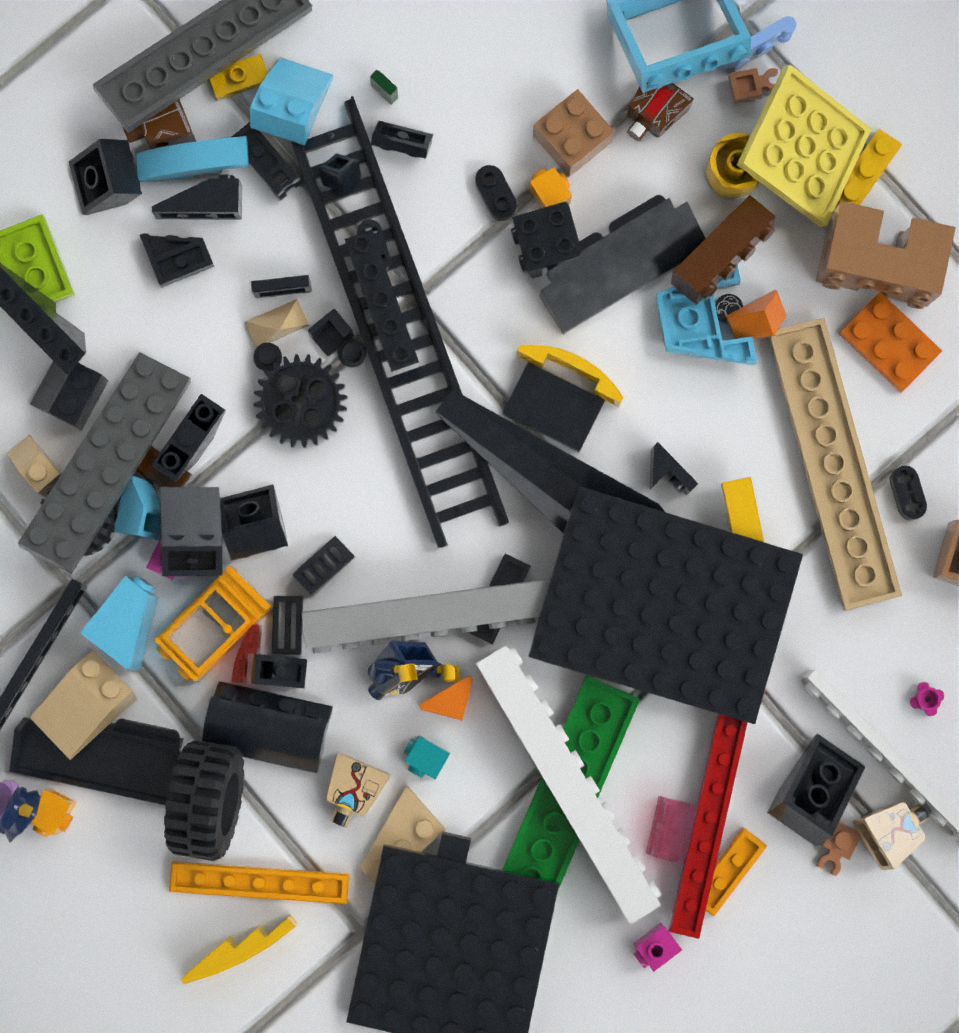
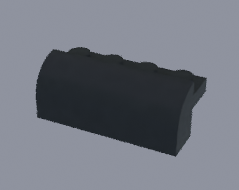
[202,681,333,773]

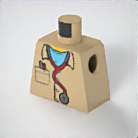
[326,753,391,828]
[852,802,929,870]

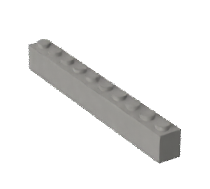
[302,578,550,653]

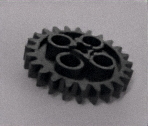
[253,354,348,448]

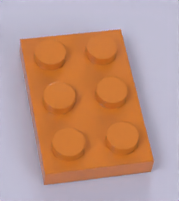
[839,292,942,393]

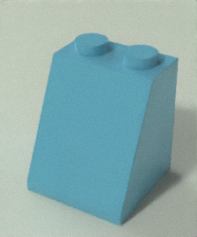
[80,576,159,671]

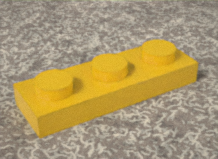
[837,129,902,205]

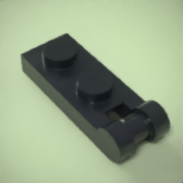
[230,122,303,201]

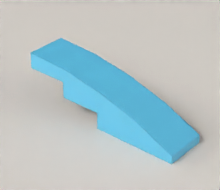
[136,136,249,182]

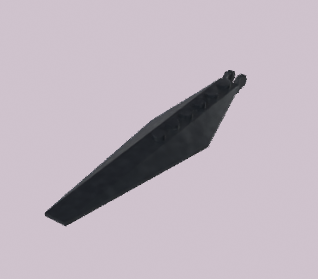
[435,389,665,534]

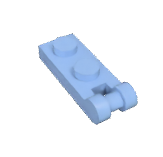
[722,16,797,72]

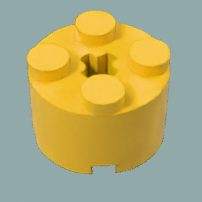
[706,133,760,199]

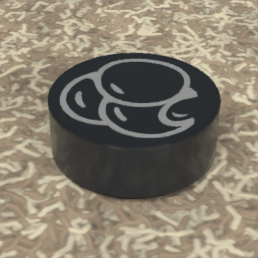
[715,294,743,324]

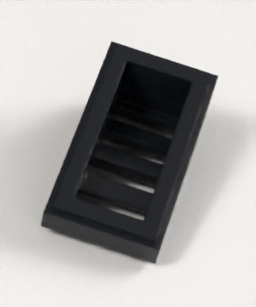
[292,536,355,597]

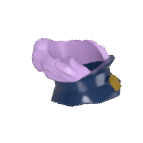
[0,780,41,843]

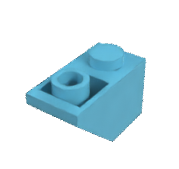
[114,476,160,541]

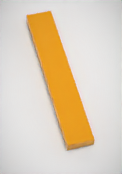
[169,861,349,904]

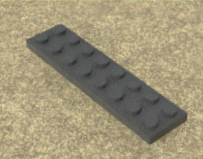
[93,0,313,133]
[18,352,191,574]

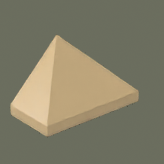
[245,299,309,348]

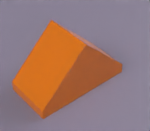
[725,290,787,339]
[419,675,473,720]

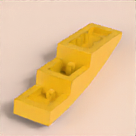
[721,477,764,542]
[180,914,298,984]

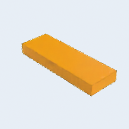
[706,827,767,917]

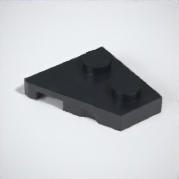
[140,233,215,288]

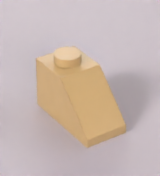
[7,435,62,497]

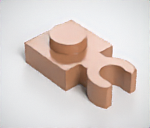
[728,68,778,104]
[816,821,861,876]

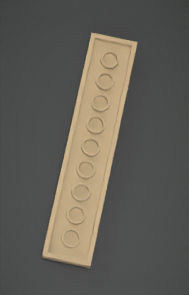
[768,317,902,611]

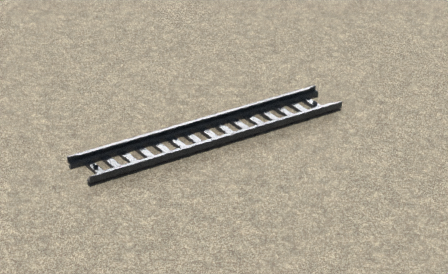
[291,96,509,549]

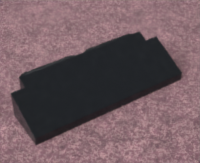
[539,195,706,335]
[9,717,184,805]

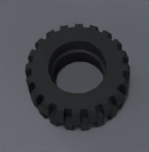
[164,740,244,861]

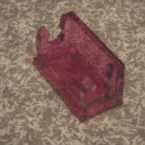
[646,796,698,864]

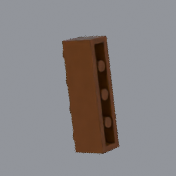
[671,195,776,305]

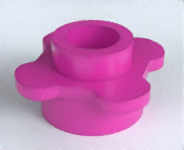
[910,682,944,716]

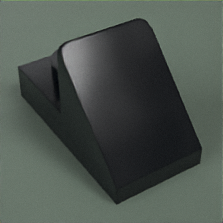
[650,442,698,495]
[251,654,307,689]

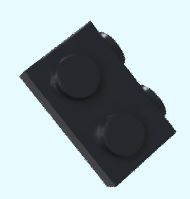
[511,202,582,278]

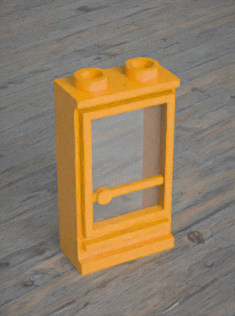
[154,565,273,682]

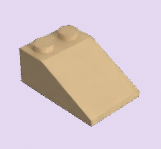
[30,650,137,760]

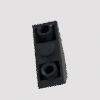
[151,394,226,482]

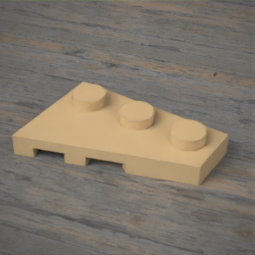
[360,785,446,884]

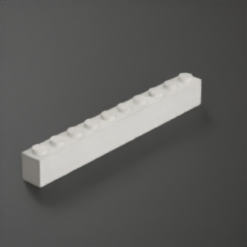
[476,645,662,924]

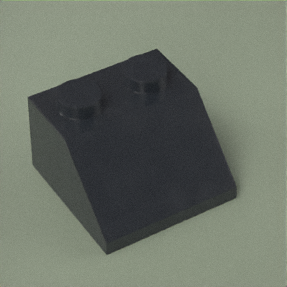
[69,139,142,215]
[30,361,109,431]
[220,484,288,561]

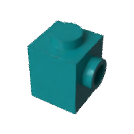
[403,736,450,780]

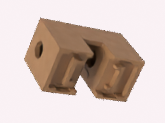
[816,201,956,309]

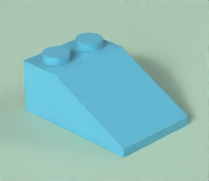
[250,57,333,145]

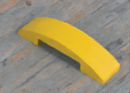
[516,345,623,407]

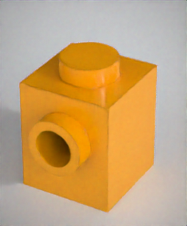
[529,167,572,208]
[30,788,77,837]

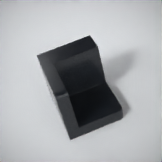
[308,309,354,356]

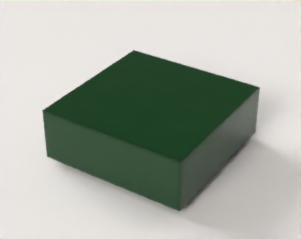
[370,69,398,105]

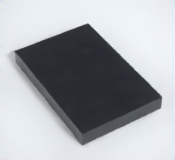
[502,362,605,452]

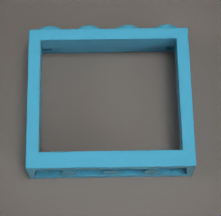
[606,0,751,93]

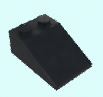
[767,733,865,846]

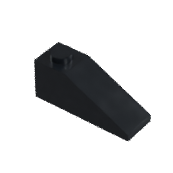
[152,174,242,220]

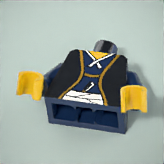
[367,641,460,700]

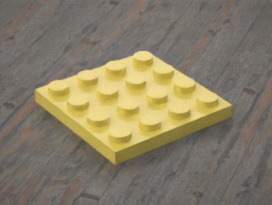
[737,65,871,227]

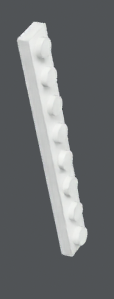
[802,669,959,844]

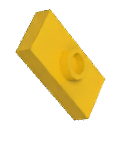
[210,54,268,100]

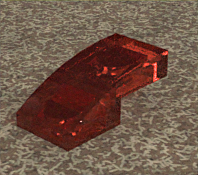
[231,624,262,683]

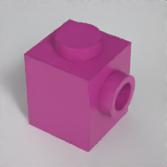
[633,922,682,972]

